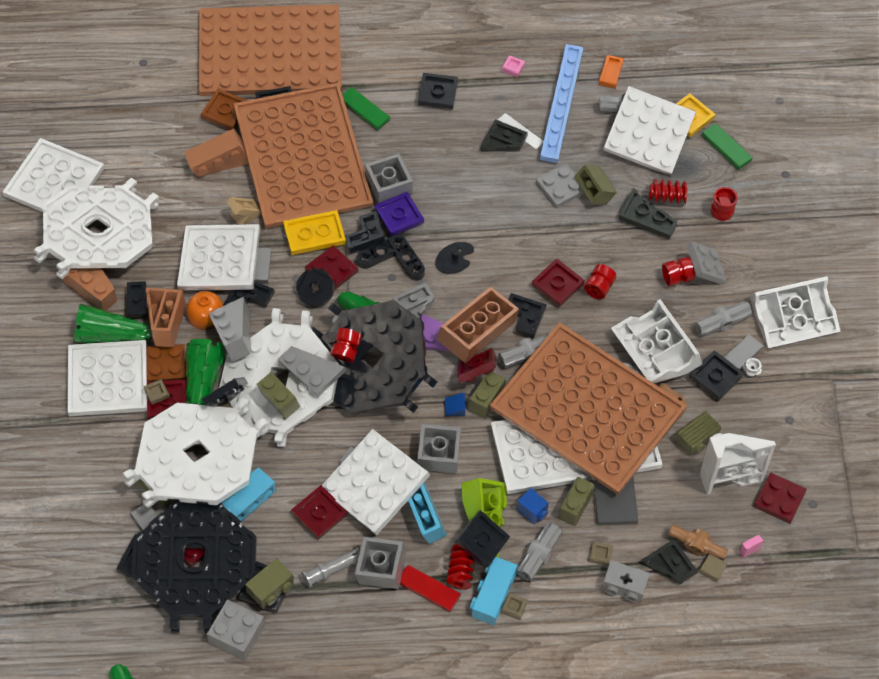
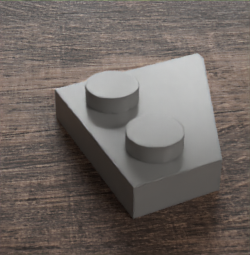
[392,283,435,319]

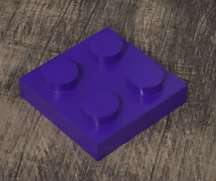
[374,192,424,236]

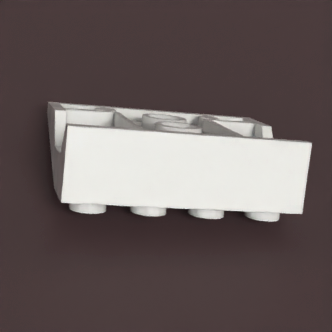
[750,276,841,348]
[611,299,702,383]
[699,433,776,495]

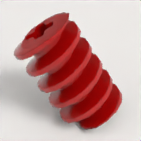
[649,179,688,205]
[447,544,475,590]

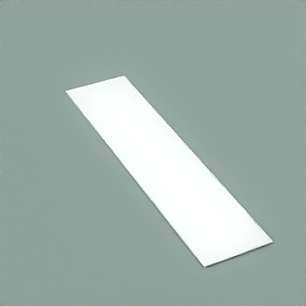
[498,113,544,149]

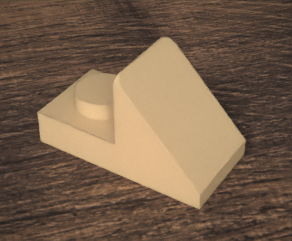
[226,197,262,225]

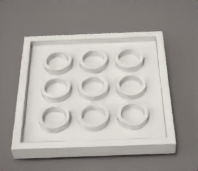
[603,86,696,176]
[3,138,105,212]
[177,224,260,290]
[68,340,147,416]
[322,429,430,535]

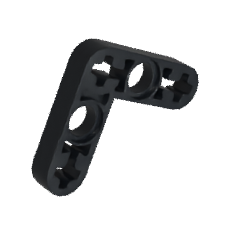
[357,234,425,281]

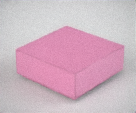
[502,55,525,78]
[740,535,763,558]

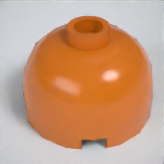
[187,291,224,330]

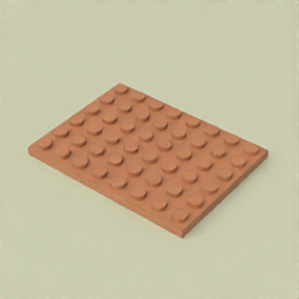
[199,4,342,96]
[233,83,373,229]
[490,322,687,495]

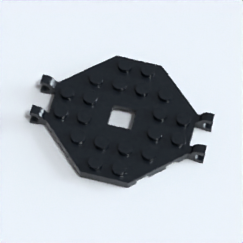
[312,300,438,415]
[131,499,257,633]

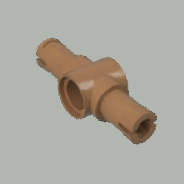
[668,524,729,561]

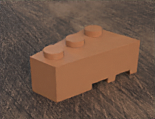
[185,129,248,177]
[63,268,117,312]
[146,288,186,347]

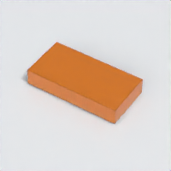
[598,55,624,89]

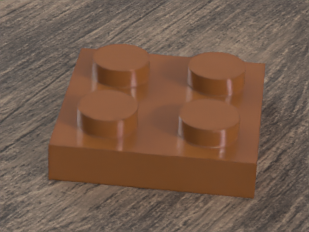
[201,89,248,130]
[146,344,186,382]

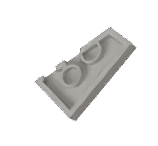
[278,346,346,397]

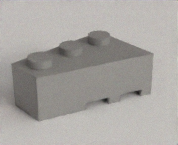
[209,297,251,362]

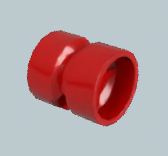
[711,187,738,221]
[662,256,695,286]
[583,264,617,300]
[330,328,362,362]

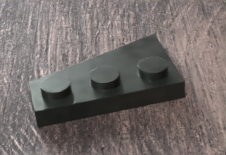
[619,188,677,240]

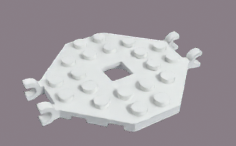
[34,178,159,279]
[219,308,339,447]
[123,398,268,508]

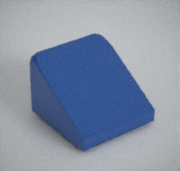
[445,393,466,417]

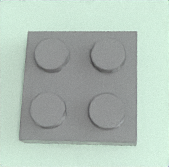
[536,163,585,209]
[686,242,726,284]

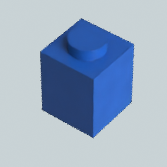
[516,488,549,524]

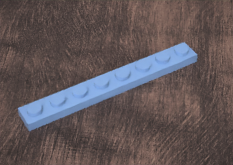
[540,44,583,163]

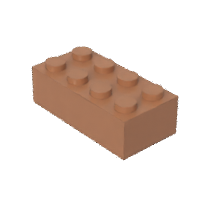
[437,286,519,363]

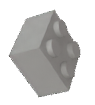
[365,153,413,204]
[417,424,461,474]
[355,537,407,589]
[207,599,265,661]

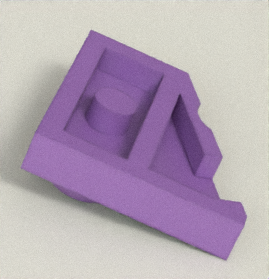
[422,315,450,351]

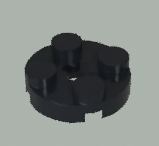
[296,268,335,307]

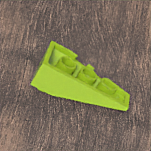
[461,478,507,558]

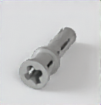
[301,548,360,588]

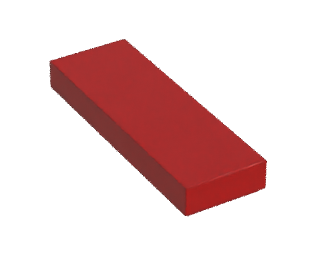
[400,565,461,612]

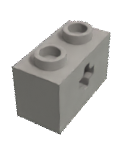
[602,560,650,603]

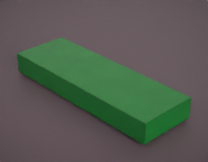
[342,87,390,131]
[702,123,753,170]

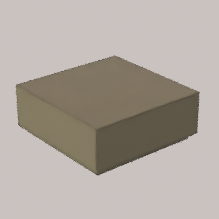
[143,379,170,405]
[589,541,613,566]
[699,554,727,582]
[501,593,528,620]

